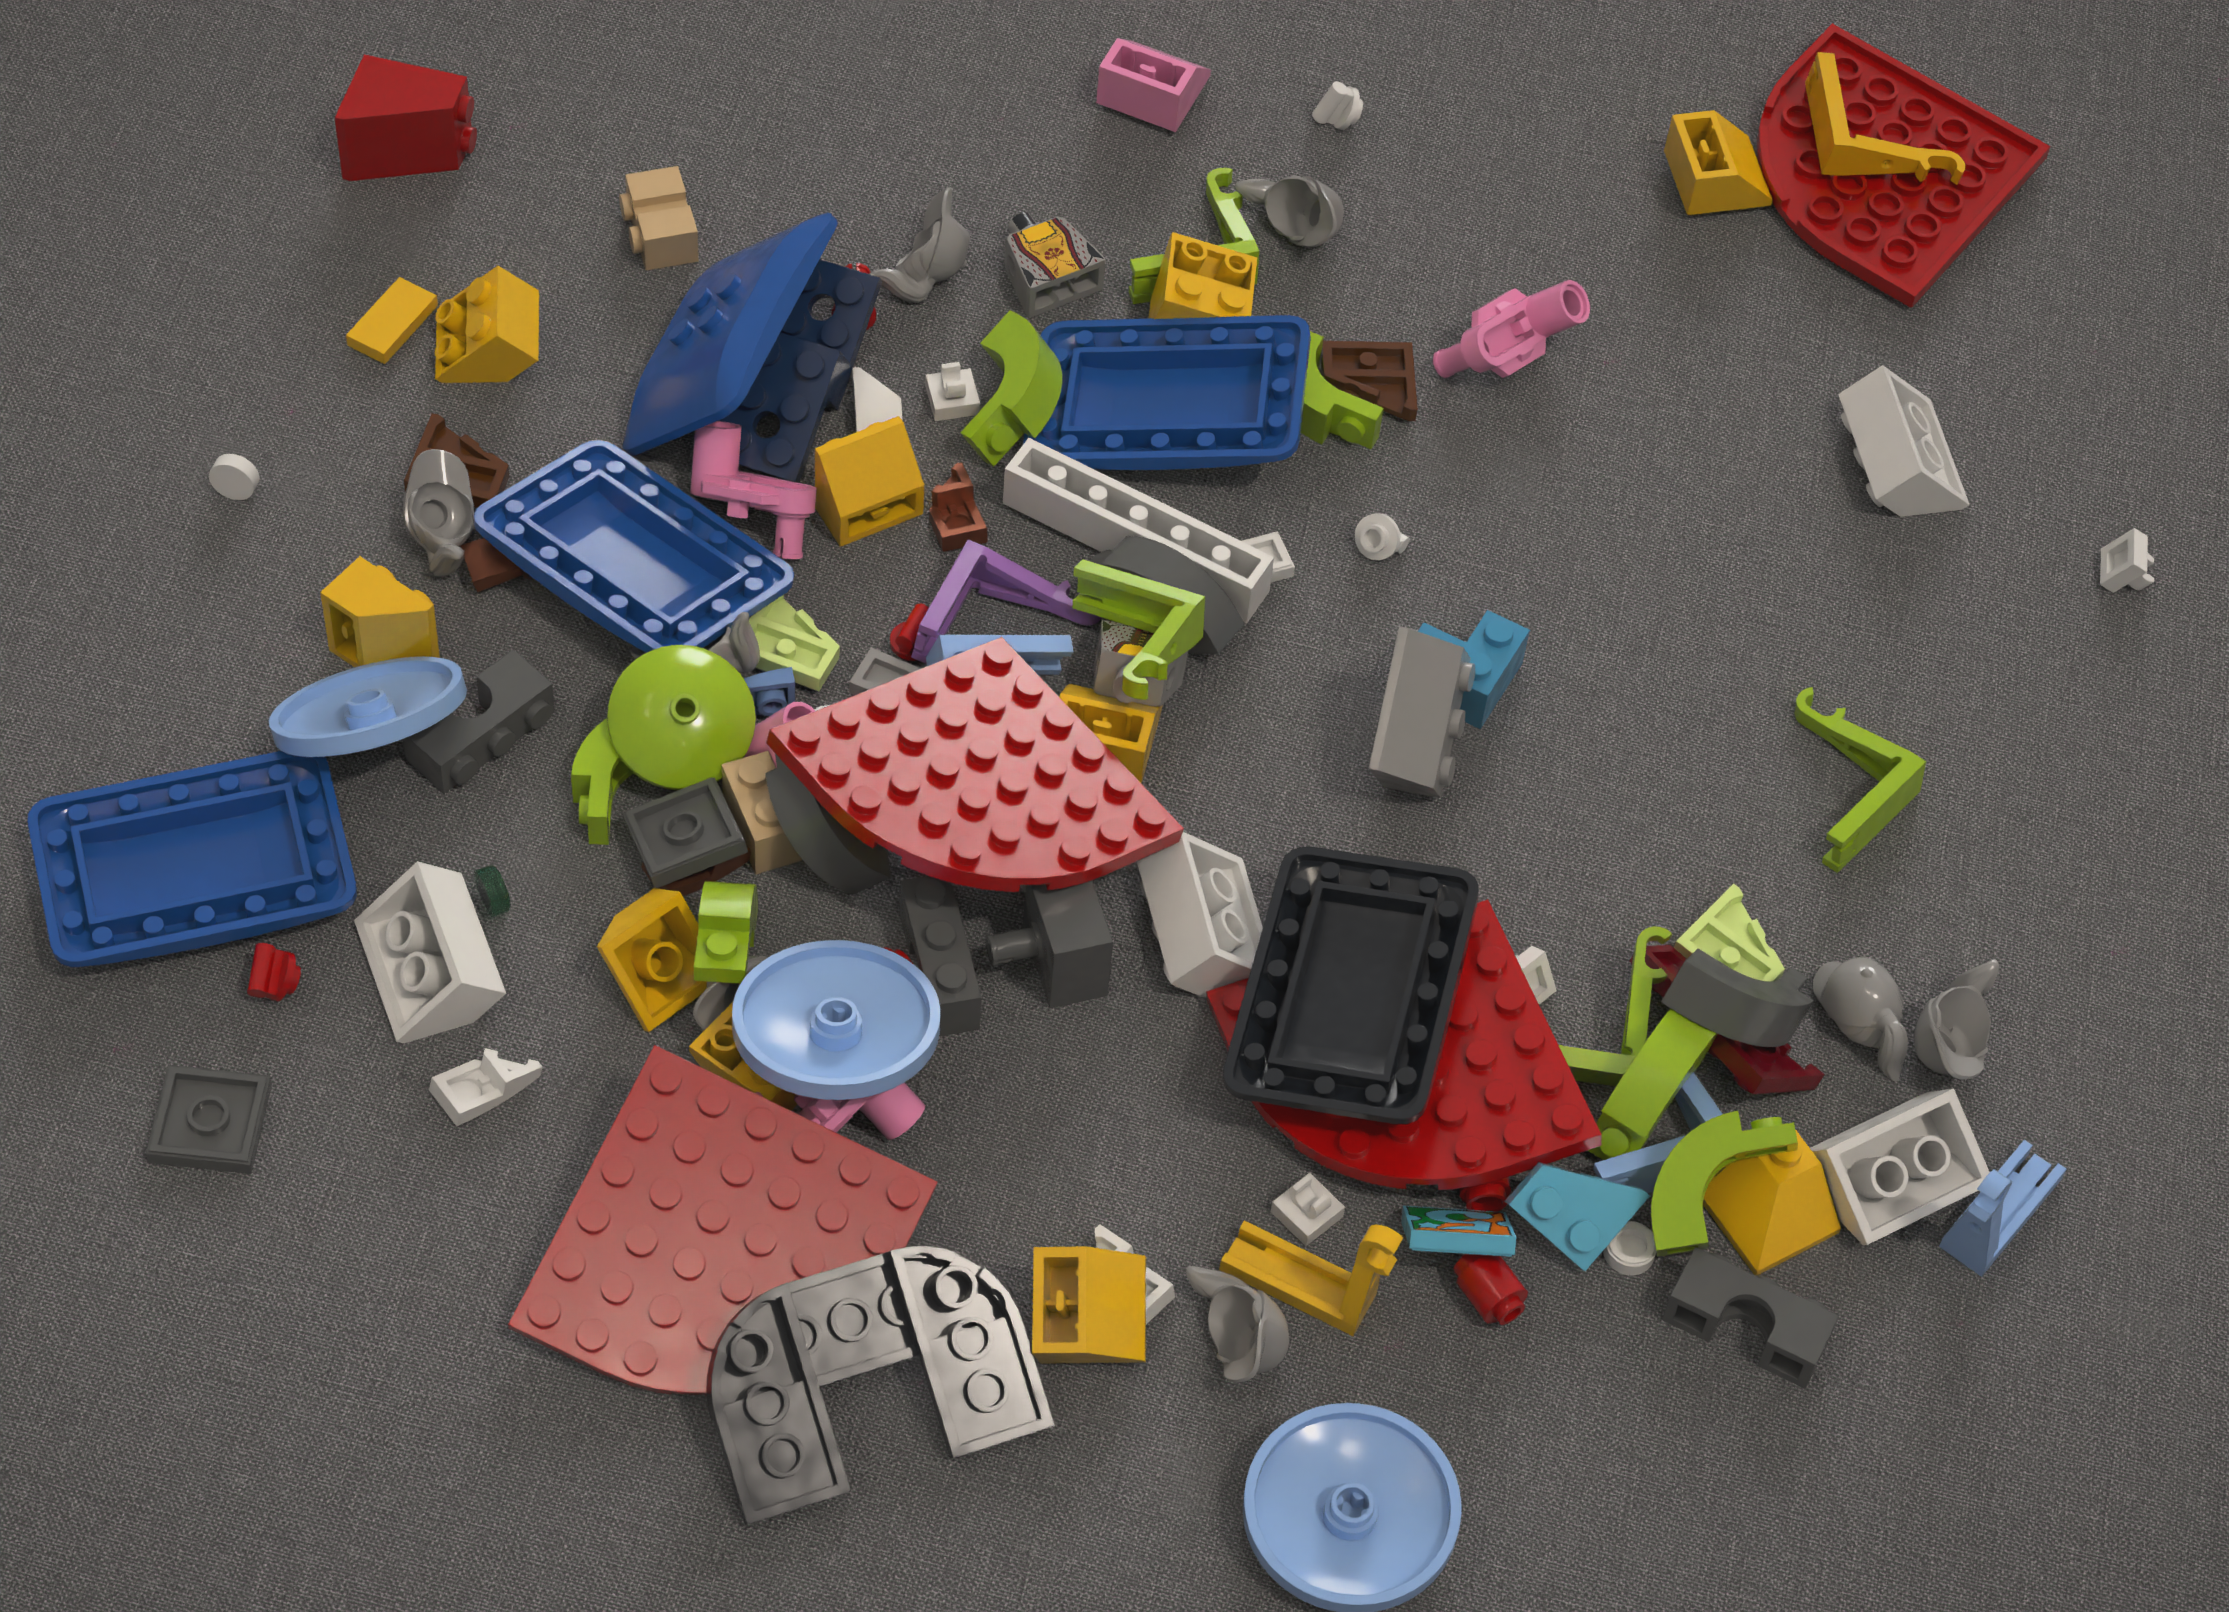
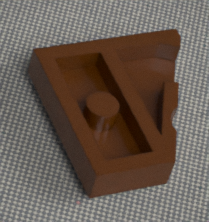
[1321,340,1418,421]
[404,413,510,508]

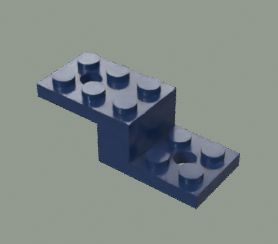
[720,259,882,483]

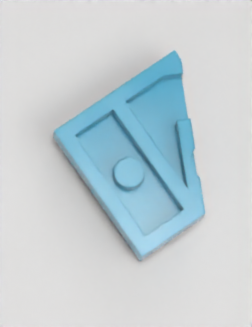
[1504,1162,1650,1271]

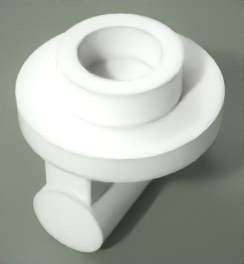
[1312,81,1363,130]
[1355,513,1410,560]

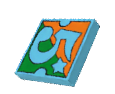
[1401,1206,1516,1257]

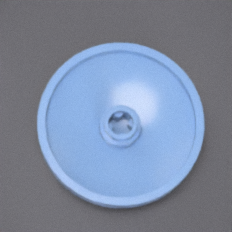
[269,656,467,757]
[732,940,940,1100]
[1243,1403,1462,1612]

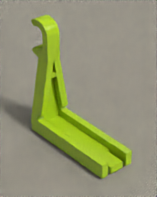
[1129,168,1259,304]
[1072,559,1205,700]
[1794,687,1926,873]
[1559,926,1672,1086]

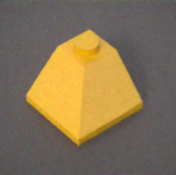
[597,888,707,1032]
[1703,1129,1841,1276]

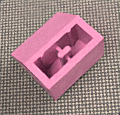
[1096,38,1211,132]

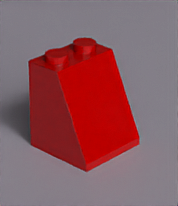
[334,54,477,181]

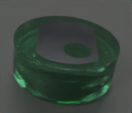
[474,864,511,917]

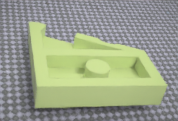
[749,595,840,691]
[1674,884,1785,982]

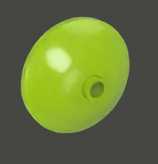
[607,645,756,790]

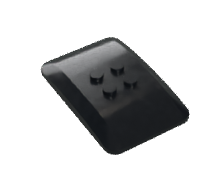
[1223,847,1479,1124]

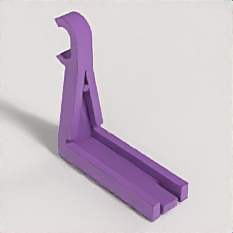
[911,540,1102,664]

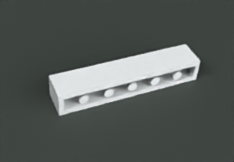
[1003,438,1274,624]

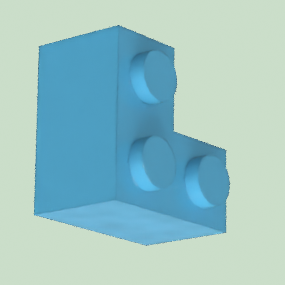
[1418,610,1530,729]

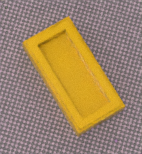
[346,277,438,364]

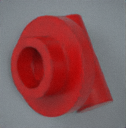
[890,603,929,661]
[247,943,301,1002]

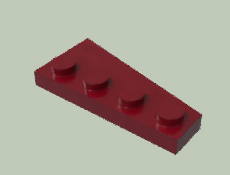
[1629,945,1825,1094]

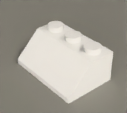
[1838,365,1970,517]
[1137,832,1263,997]
[354,861,506,1043]
[1810,1089,1990,1245]

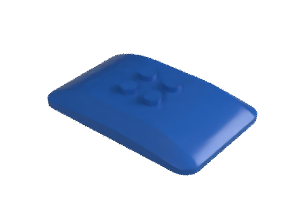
[622,212,838,456]
[1023,315,1311,470]
[473,440,794,653]
[27,751,357,967]

